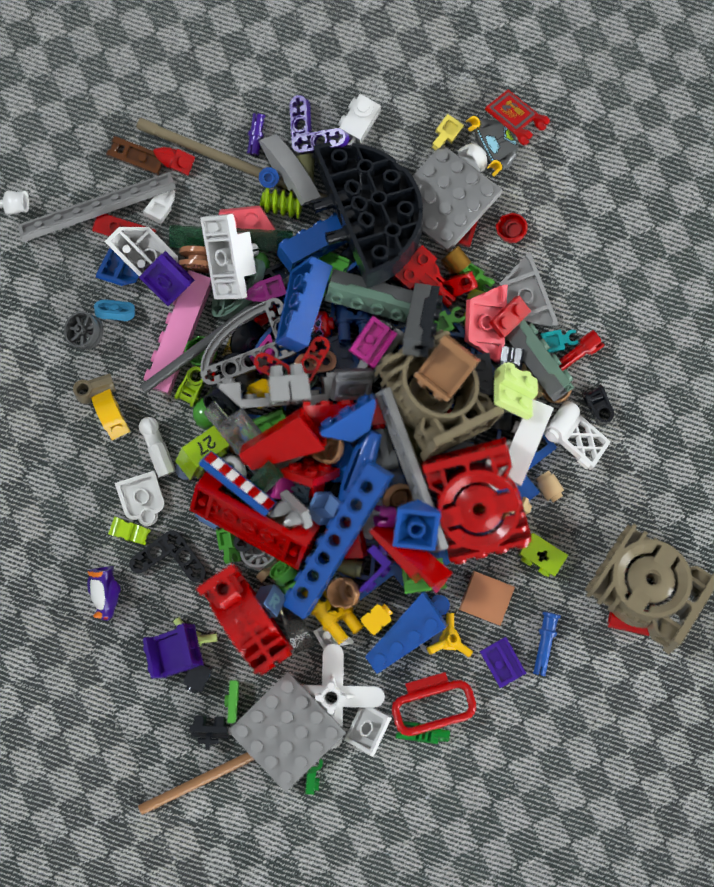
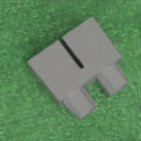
[267,364,311,406]

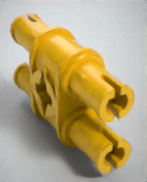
[302,587,364,645]

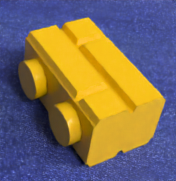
[361,604,393,635]

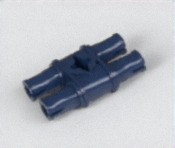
[334,303,372,345]

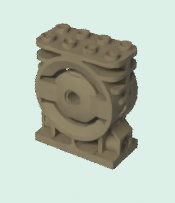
[374,329,504,462]
[585,523,714,654]

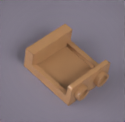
[414,334,481,402]

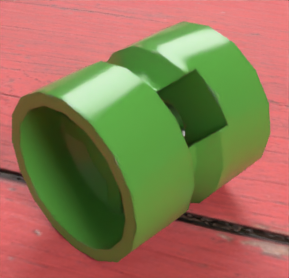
[269,561,305,594]

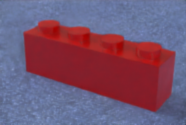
[303,399,387,430]

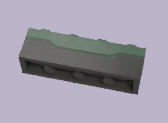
[325,269,413,322]
[506,320,574,402]

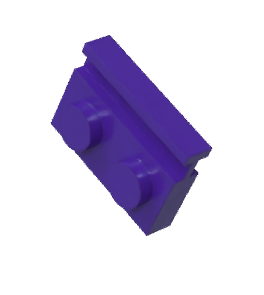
[479,637,527,688]

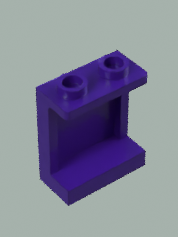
[143,623,204,679]

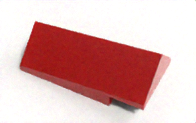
[369,526,453,593]

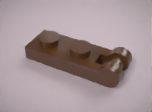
[106,136,163,176]

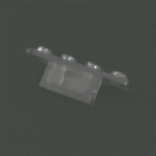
[204,401,264,476]

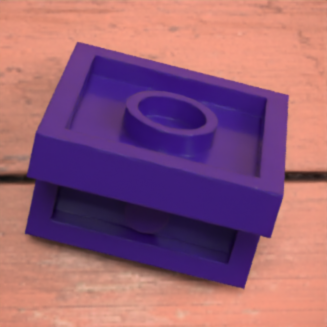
[139,251,195,306]

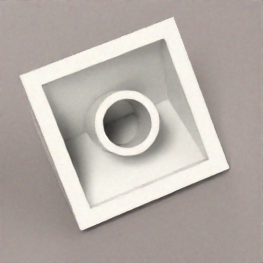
[344,707,391,756]

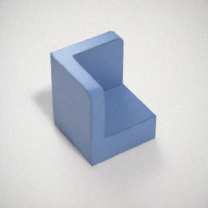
[308,492,341,525]

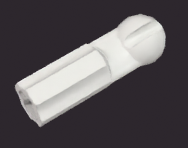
[139,417,176,478]

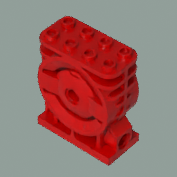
[422,437,532,564]
[196,564,294,675]

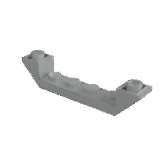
[217,372,335,408]

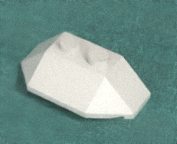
[105,227,178,276]

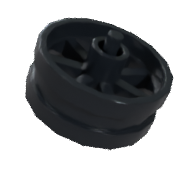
[203,384,242,422]

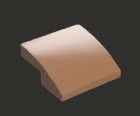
[459,571,515,626]

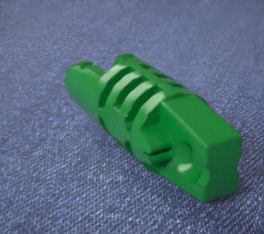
[395,721,450,744]

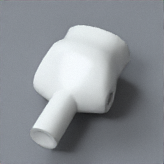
[0,191,29,215]

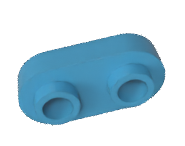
[94,300,135,321]

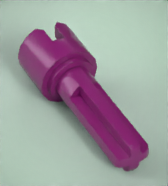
[373,505,397,528]

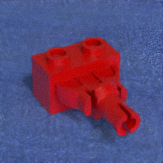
[391,245,456,308]

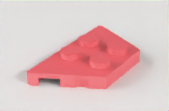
[218,205,284,248]
[464,285,508,364]

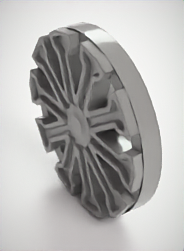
[240,541,277,570]

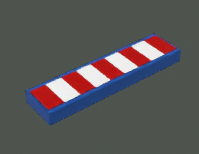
[199,451,277,517]

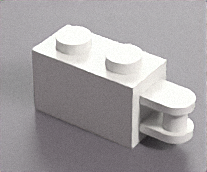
[338,94,381,145]

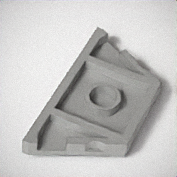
[499,252,559,327]

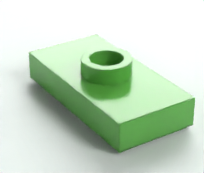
[225,680,240,723]

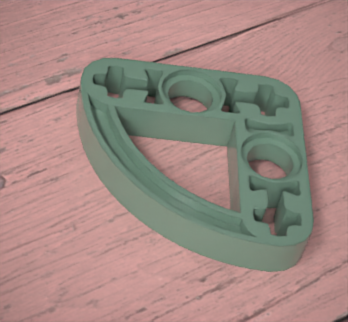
[211,258,265,319]

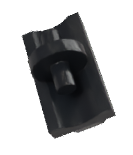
[189,715,229,750]

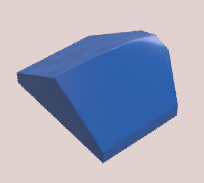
[96,248,139,286]

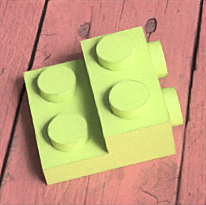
[494,363,538,420]

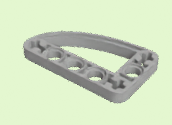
[200,298,297,386]

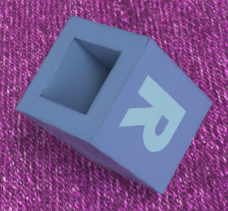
[255,584,286,618]

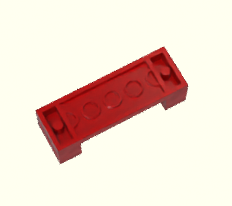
[190,471,321,570]

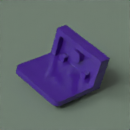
[359,545,392,593]

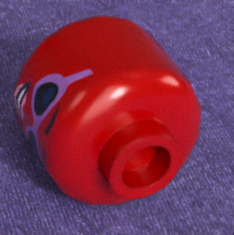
[312,311,335,338]

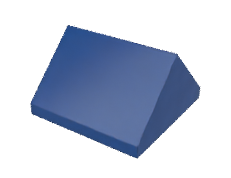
[393,499,441,551]

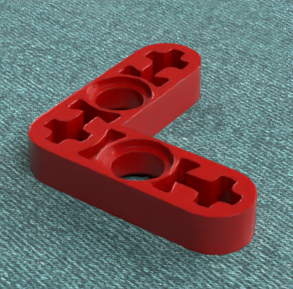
[254,336,330,385]

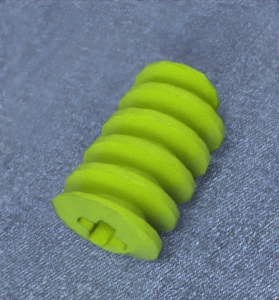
[260,188,302,219]

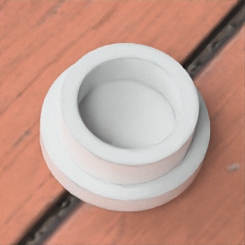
[353,97,373,117]

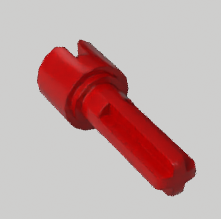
[559,330,605,371]

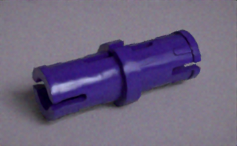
[246,113,265,156]

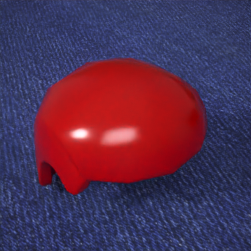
[495,213,528,244]

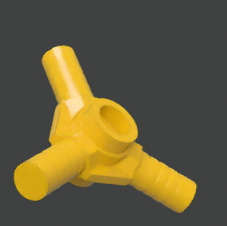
[427,613,473,658]

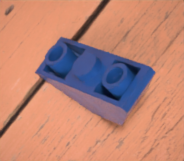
[319,393,376,442]

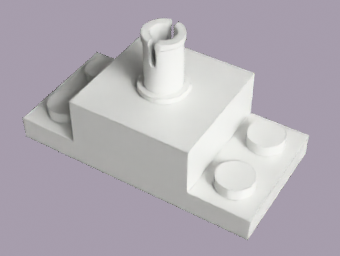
[200,214,259,299]

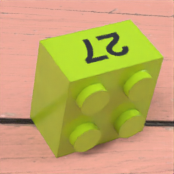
[175,425,230,480]

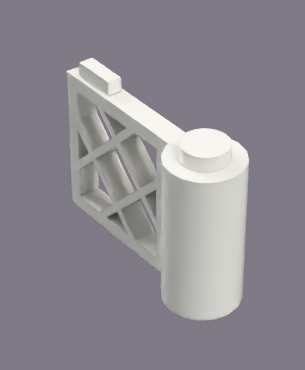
[544,401,611,470]

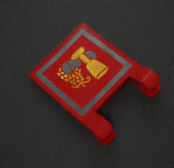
[485,90,550,145]

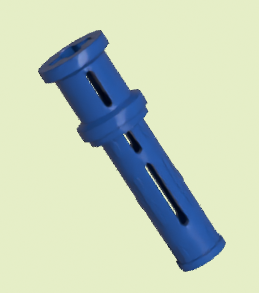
[533,611,561,676]

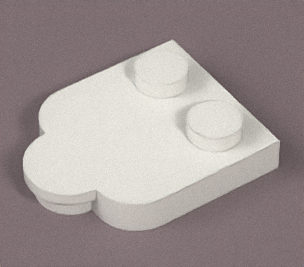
[115,470,165,526]

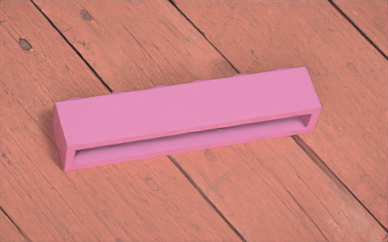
[143,270,212,395]

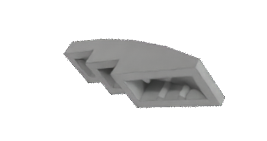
[259,134,321,206]

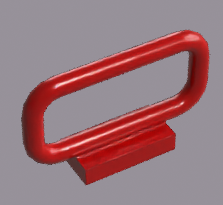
[392,672,477,736]

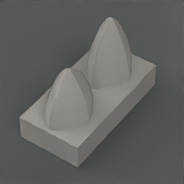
[269,490,313,529]

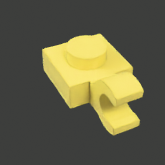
[432,114,464,151]

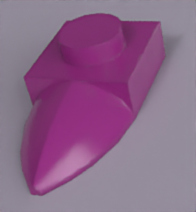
[244,274,286,302]

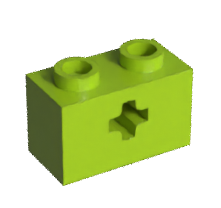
[518,533,568,578]

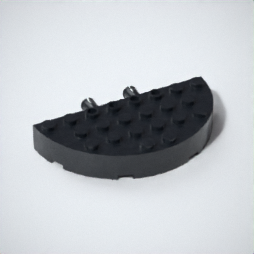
[312,142,423,289]

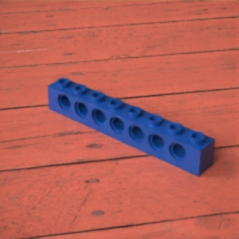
[283,461,394,619]

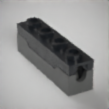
[402,283,443,358]

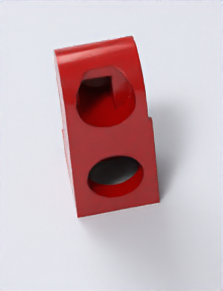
[442,271,478,297]

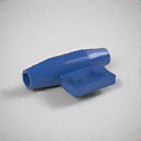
[330,429,382,507]

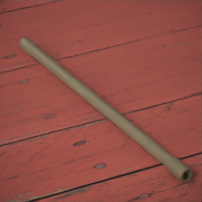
[136,118,333,209]

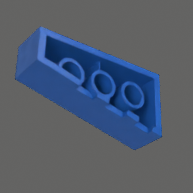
[275,256,333,353]
[365,591,448,674]

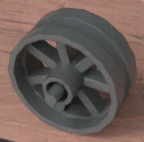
[64,311,104,350]

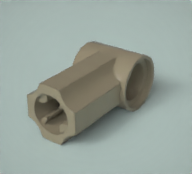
[73,374,116,404]

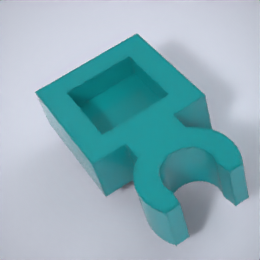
[540,329,579,353]

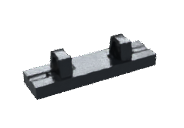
[491,346,525,431]

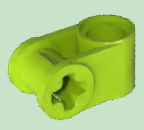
[174,366,205,408]

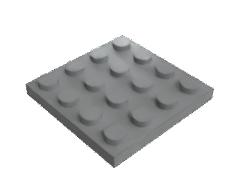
[413,145,503,252]
[228,672,347,793]

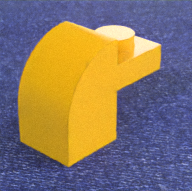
[91,389,130,440]

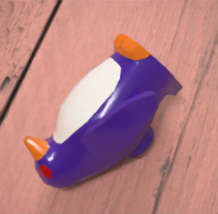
[87,566,121,621]

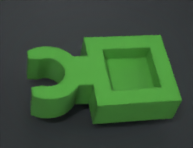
[434,307,465,332]

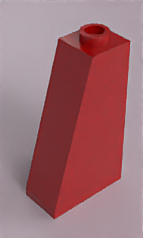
[239,408,327,470]

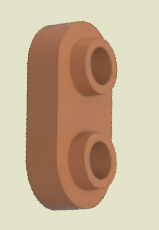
[295,351,337,375]

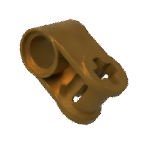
[441,246,471,274]

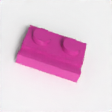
[348,316,397,368]

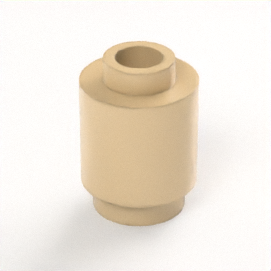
[535,471,564,502]

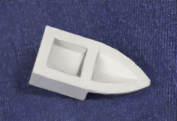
[143,190,175,224]

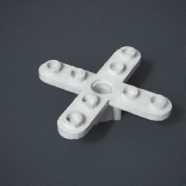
[301,643,385,749]

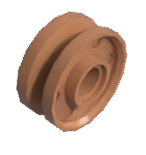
[178,246,210,273]

